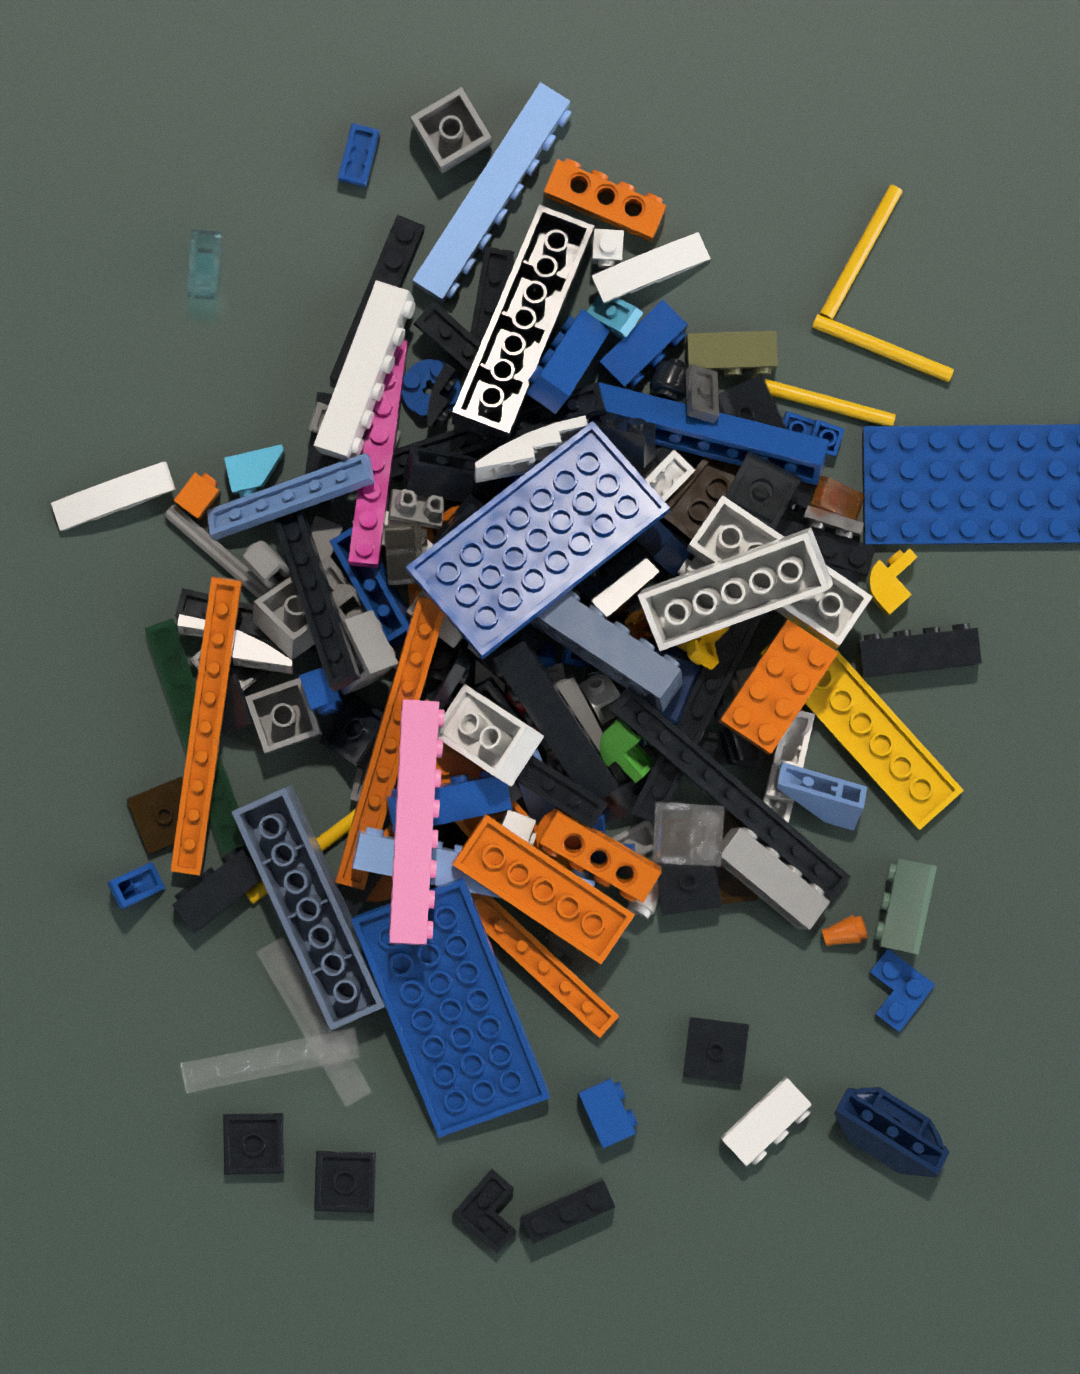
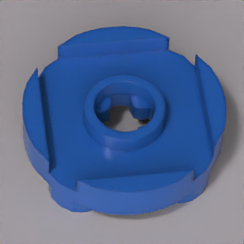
[402,359,461,418]

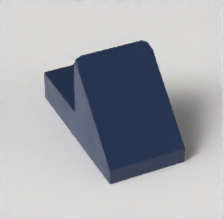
[636,520,694,576]

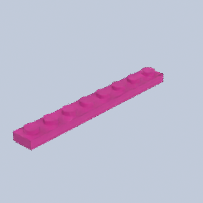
[348,340,408,568]

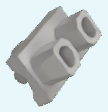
[388,489,445,530]

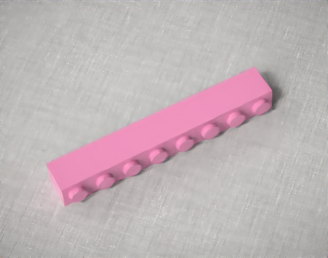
[389,700,445,946]

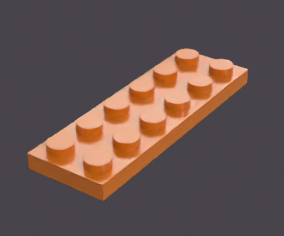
[451,814,635,964]

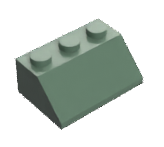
[874,859,937,955]

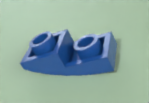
[783,411,845,457]

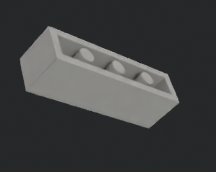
[710,827,830,931]

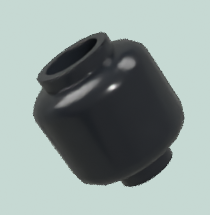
[649,358,687,402]

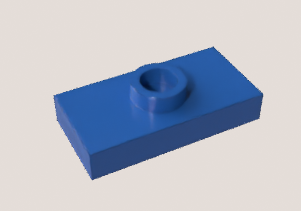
[337,123,381,188]

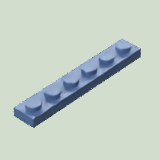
[207,453,375,540]

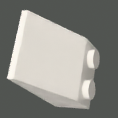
[438,684,544,787]

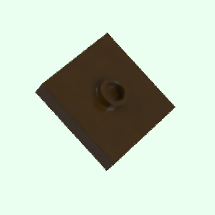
[126,776,183,854]

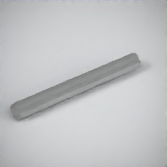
[165,505,271,598]

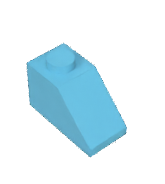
[224,444,285,498]

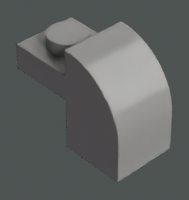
[321,555,367,621]

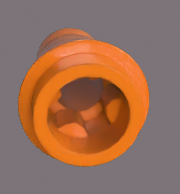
[822,914,868,946]

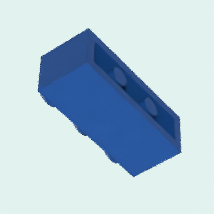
[599,300,688,389]
[299,667,344,717]

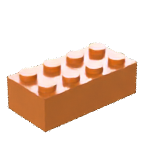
[719,619,838,755]

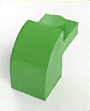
[599,718,654,783]

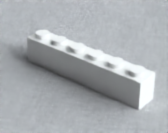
[314,280,415,461]

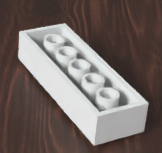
[687,495,873,651]
[638,527,833,651]

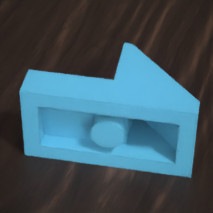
[587,295,643,339]

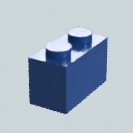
[578,1077,638,1148]

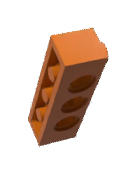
[543,158,667,242]
[539,807,662,903]

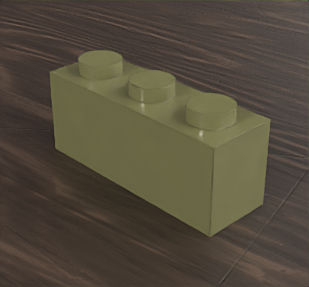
[686,331,778,376]

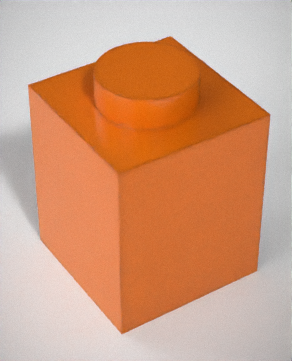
[174,472,221,521]

